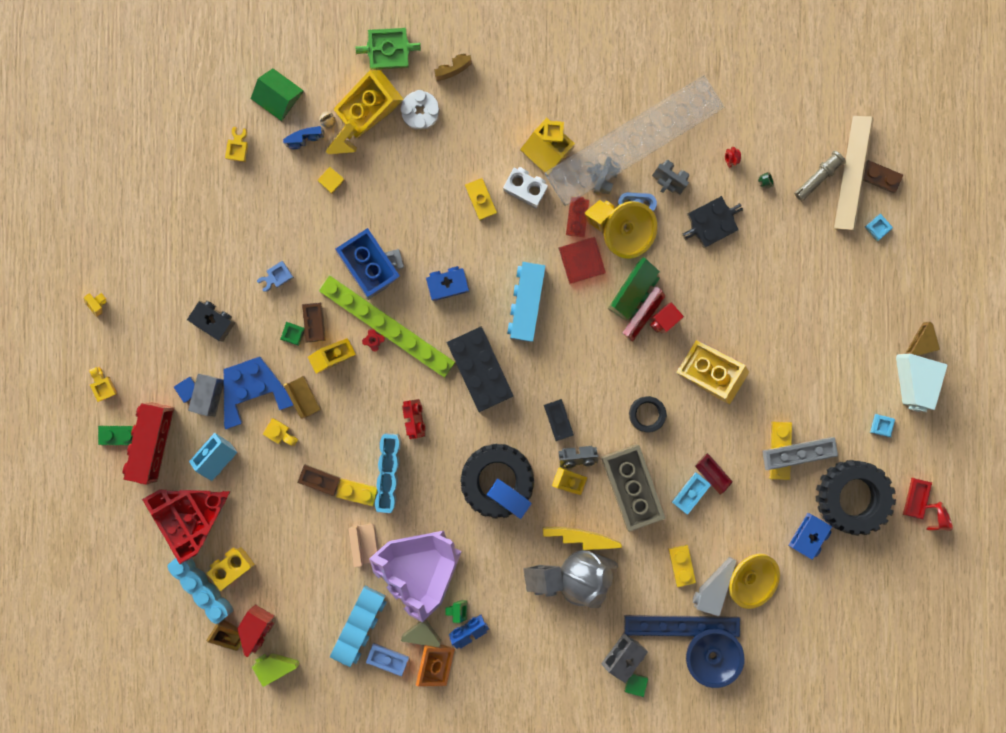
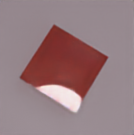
[558,237,606,284]

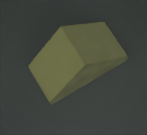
[401,619,441,647]

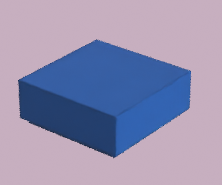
[174,377,195,403]

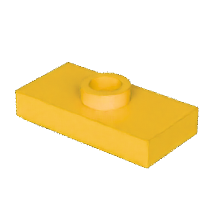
[465,178,497,221]

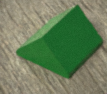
[250,68,304,122]

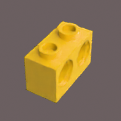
[207,547,255,591]

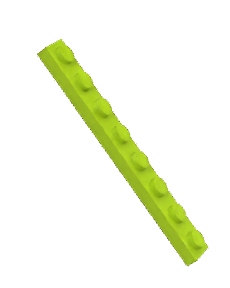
[319,275,455,378]

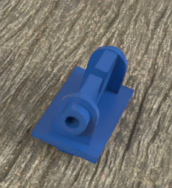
[449,615,489,649]

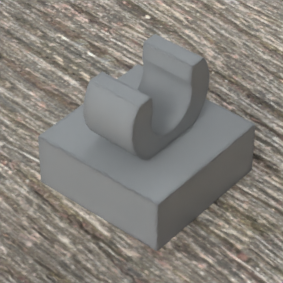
[385,249,404,270]

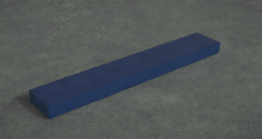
[624,615,740,637]

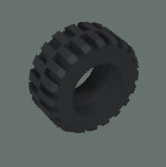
[460,443,534,519]
[816,460,896,536]

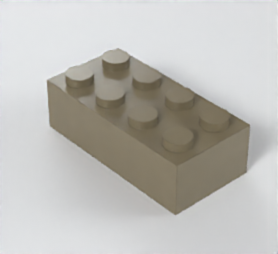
[601,444,666,531]

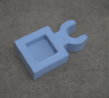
[257,261,294,292]

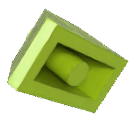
[252,653,300,687]

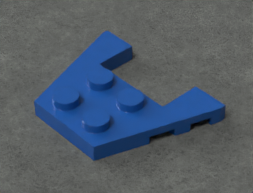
[223,356,294,429]

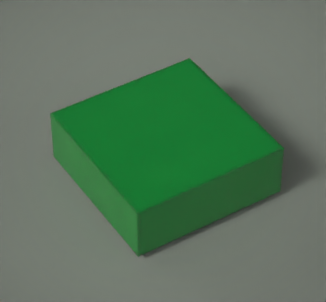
[280,322,305,346]
[624,673,648,697]

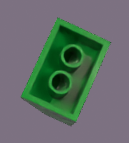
[608,257,660,321]

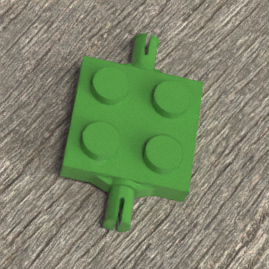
[355,28,421,70]

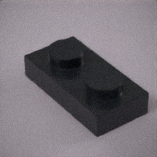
[543,399,574,441]

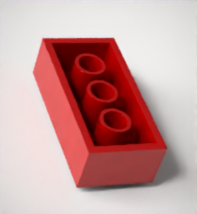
[122,402,175,485]

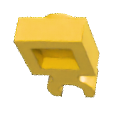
[225,127,248,162]

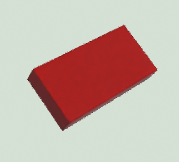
[903,478,932,520]

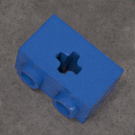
[426,266,469,301]
[788,513,832,560]

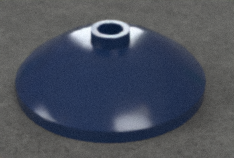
[686,629,745,688]

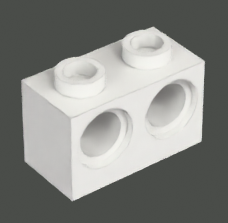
[503,167,548,209]

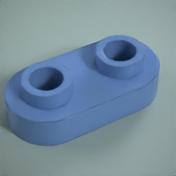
[618,192,657,211]

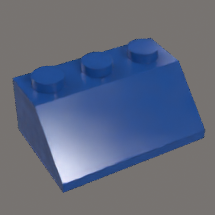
[335,228,400,300]

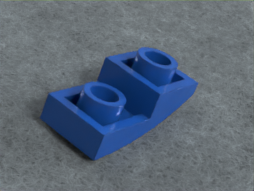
[283,126,324,150]
[486,479,532,519]

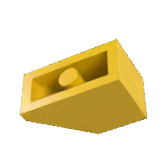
[585,200,615,233]
[308,338,356,374]

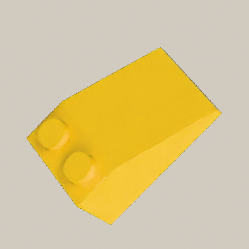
[334,70,404,138]
[677,340,749,405]

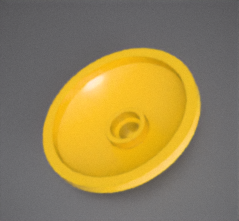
[604,201,658,259]
[729,554,780,609]

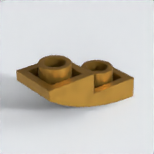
[434,54,472,82]

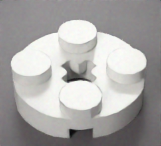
[401,90,439,130]

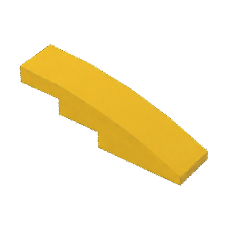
[543,527,622,550]

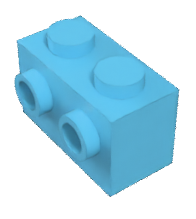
[189,433,237,481]

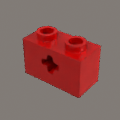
[649,302,684,334]

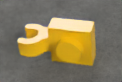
[89,367,117,402]
[263,418,298,446]

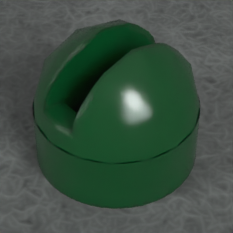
[758,172,774,189]

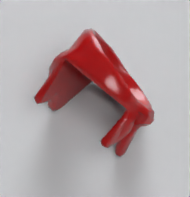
[926,502,953,531]

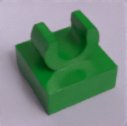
[445,600,468,623]

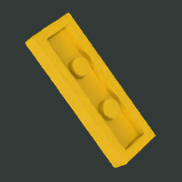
[769,421,792,480]

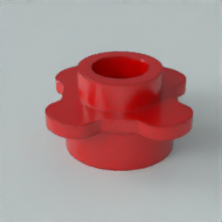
[725,147,741,168]
[362,329,385,352]

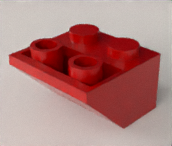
[237,604,275,657]

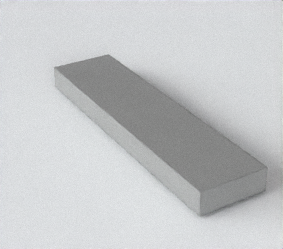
[762,437,838,470]

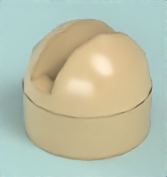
[319,112,335,128]

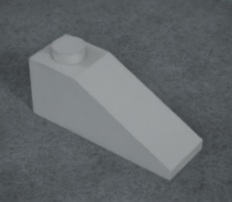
[693,557,736,616]

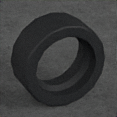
[629,396,667,433]

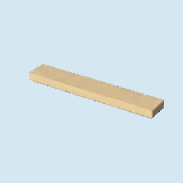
[834,116,874,231]

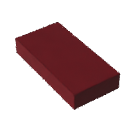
[695,453,733,495]

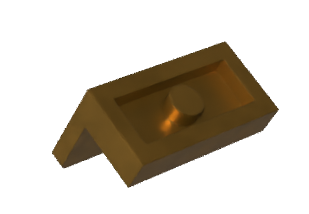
[284,376,322,419]

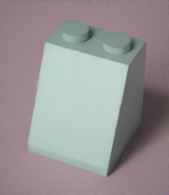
[896,354,947,412]

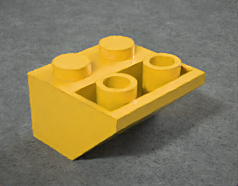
[520,118,575,176]

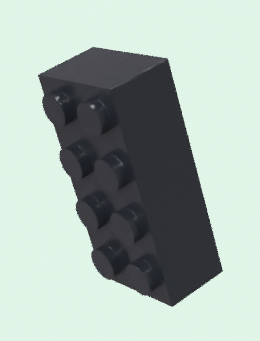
[446,326,514,412]

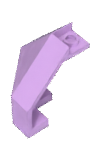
[369,531,462,622]

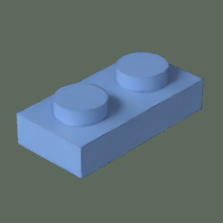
[366,643,409,676]

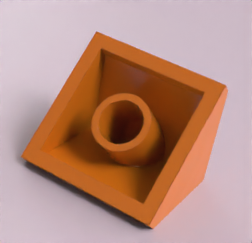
[416,644,455,687]

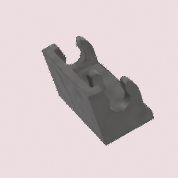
[188,374,224,417]

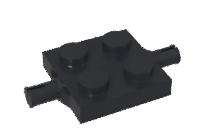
[682,196,743,248]

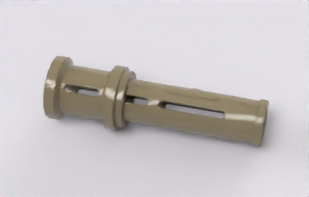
[794,151,846,202]

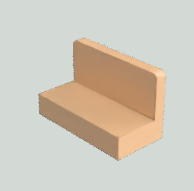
[349,524,378,567]

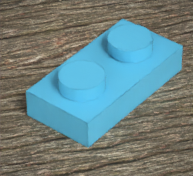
[672,472,711,515]

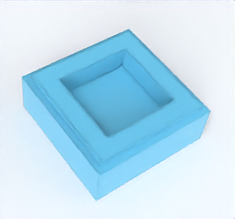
[865,214,893,241]
[870,414,895,438]

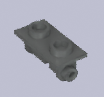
[558,446,598,468]

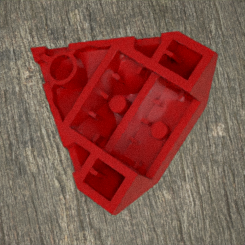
[142,489,230,564]

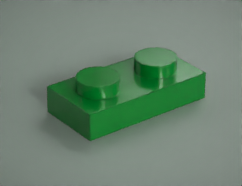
[98,425,133,445]

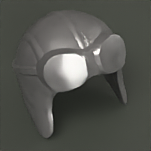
[561,551,618,608]

